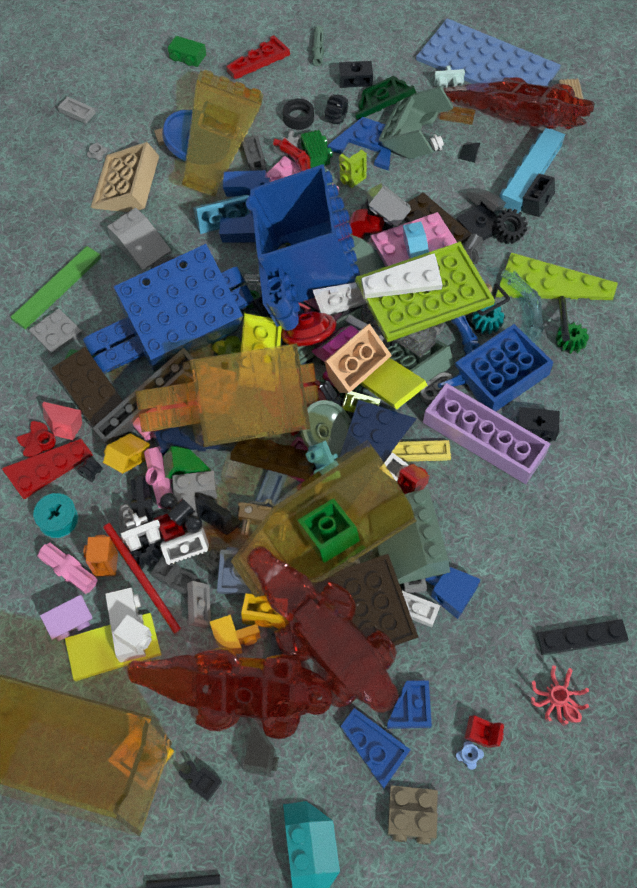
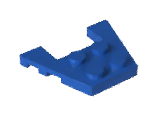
[328,117,391,170]

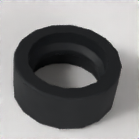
[283,98,314,130]

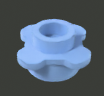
[456,741,484,770]

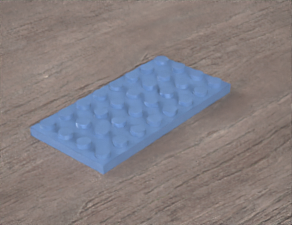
[416,18,561,109]

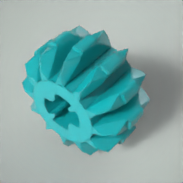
[472,303,504,335]

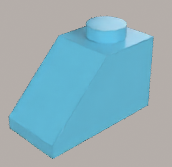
[403,221,429,259]

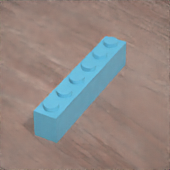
[499,127,565,213]

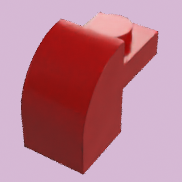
[348,209,385,240]

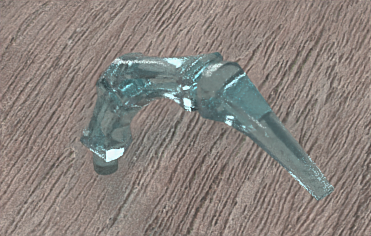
[501,270,544,343]

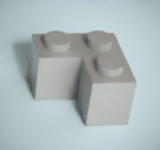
[173,471,217,516]

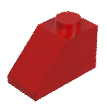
[397,464,430,494]

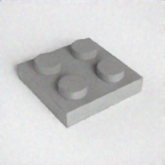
[29,309,83,356]

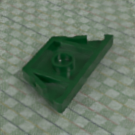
[355,76,417,120]

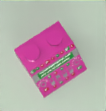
[312,325,359,362]

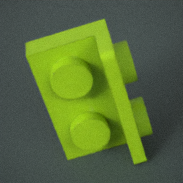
[339,150,367,188]

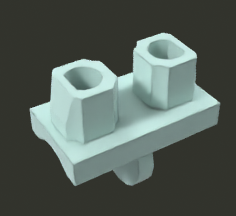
[434,66,465,91]

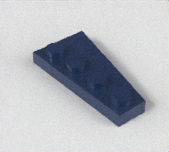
[154,413,240,453]

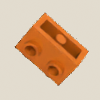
[84,535,118,577]

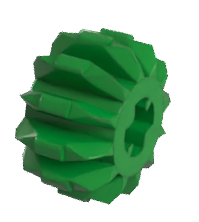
[555,321,589,354]

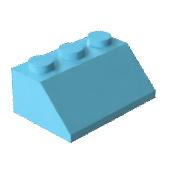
[193,195,250,234]

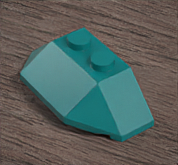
[283,801,340,888]

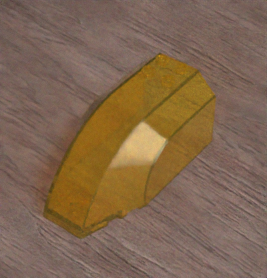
[231,440,417,598]

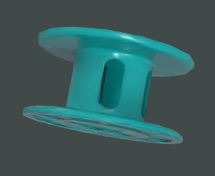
[33,493,79,538]

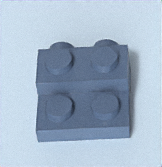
[217,547,264,596]

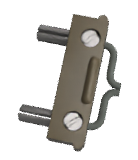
[238,499,296,541]

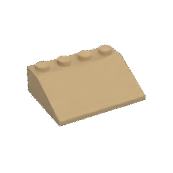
[91,142,159,212]

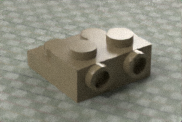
[387,785,438,845]

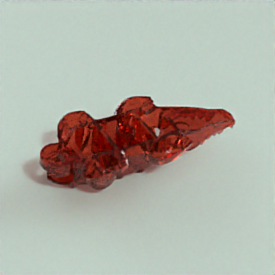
[443,77,595,130]
[247,546,398,712]
[127,648,332,739]

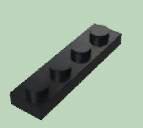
[536,619,629,655]

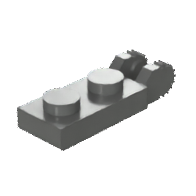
[241,136,267,173]

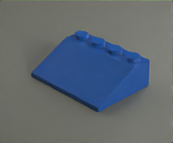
[455,324,554,412]

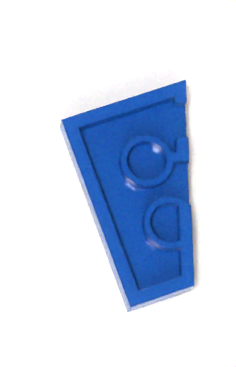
[341,708,411,790]

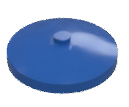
[162,110,231,165]

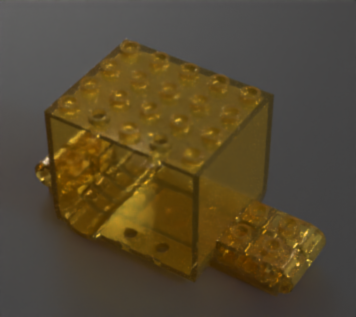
[135,344,319,447]

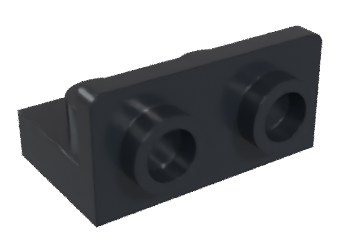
[195,494,241,535]

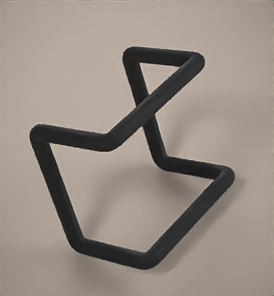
[465,283,510,333]

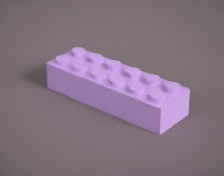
[423,383,550,484]

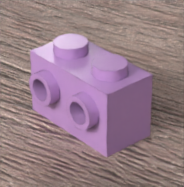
[40,595,93,642]

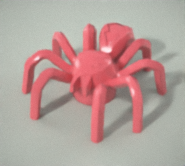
[531,665,589,726]

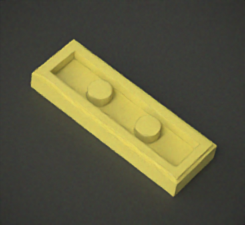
[392,440,451,462]

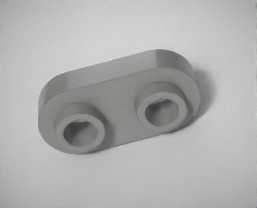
[420,372,453,404]

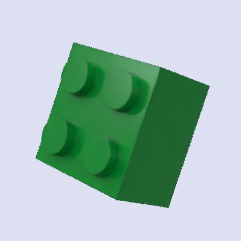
[298,498,360,563]

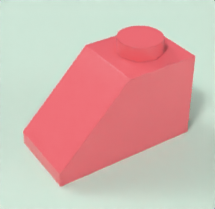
[42,402,82,440]

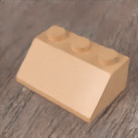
[325,324,392,393]

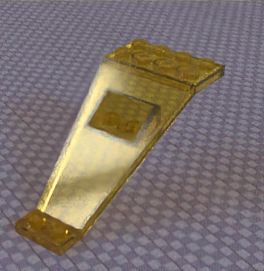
[182,70,263,197]

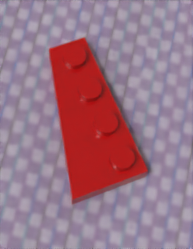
[226,35,290,79]
[1,439,93,500]

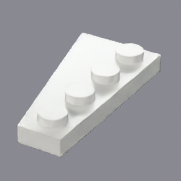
[361,253,443,299]
[313,282,366,316]

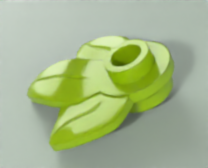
[211,336,241,364]

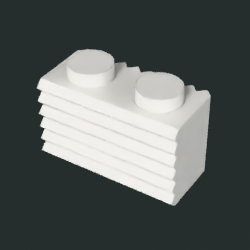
[161,528,209,565]

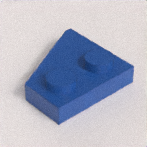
[387,681,432,729]

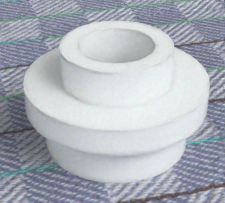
[430,134,444,151]

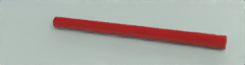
[103,523,181,634]

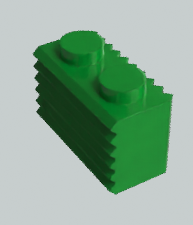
[168,35,206,67]
[301,129,333,168]

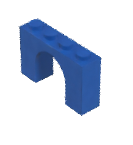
[219,170,271,243]

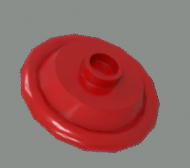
[281,312,337,346]

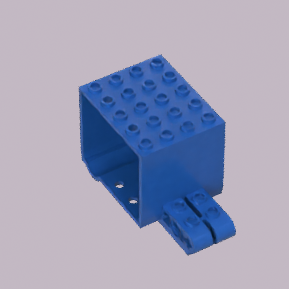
[246,164,360,330]
[83,244,255,374]

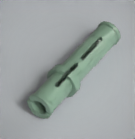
[312,26,324,66]

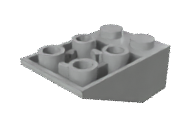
[367,183,411,227]

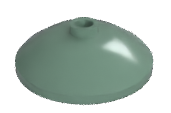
[300,400,351,459]

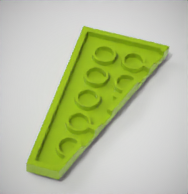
[496,253,618,300]

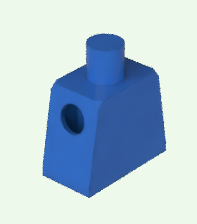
[425,567,481,619]

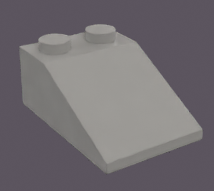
[107,208,172,271]

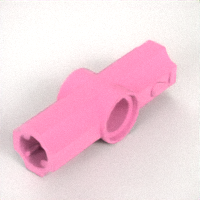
[144,447,173,509]
[37,542,98,594]

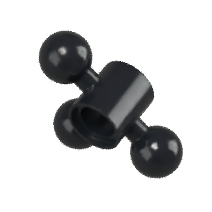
[160,493,202,533]

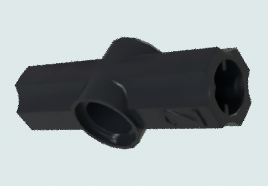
[130,476,154,537]

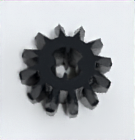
[324,94,349,124]
[126,534,163,570]

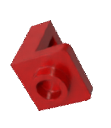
[465,715,504,748]

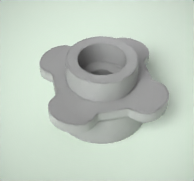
[87,143,107,161]

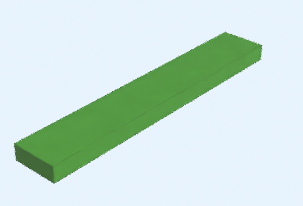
[11,246,101,330]

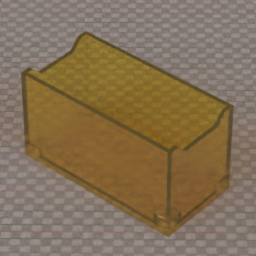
[0,674,172,837]

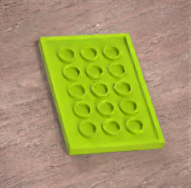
[355,242,495,342]

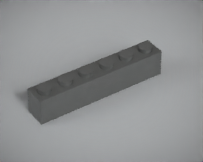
[93,348,202,444]

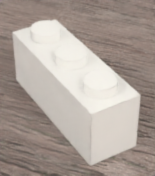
[105,588,148,663]

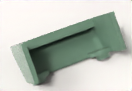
[379,86,453,159]

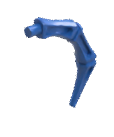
[437,315,480,388]

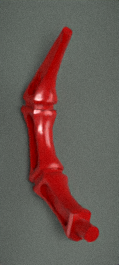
[273,138,311,172]

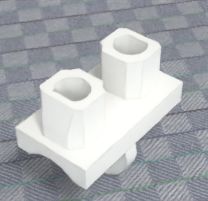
[121,513,160,551]

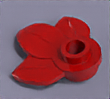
[17,421,56,457]

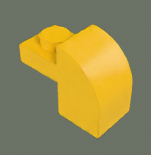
[210,615,261,654]

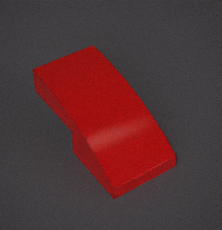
[153,514,185,542]

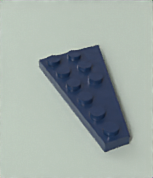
[323,400,417,513]

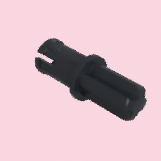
[319,380,348,412]

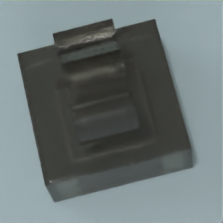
[196,549,220,577]

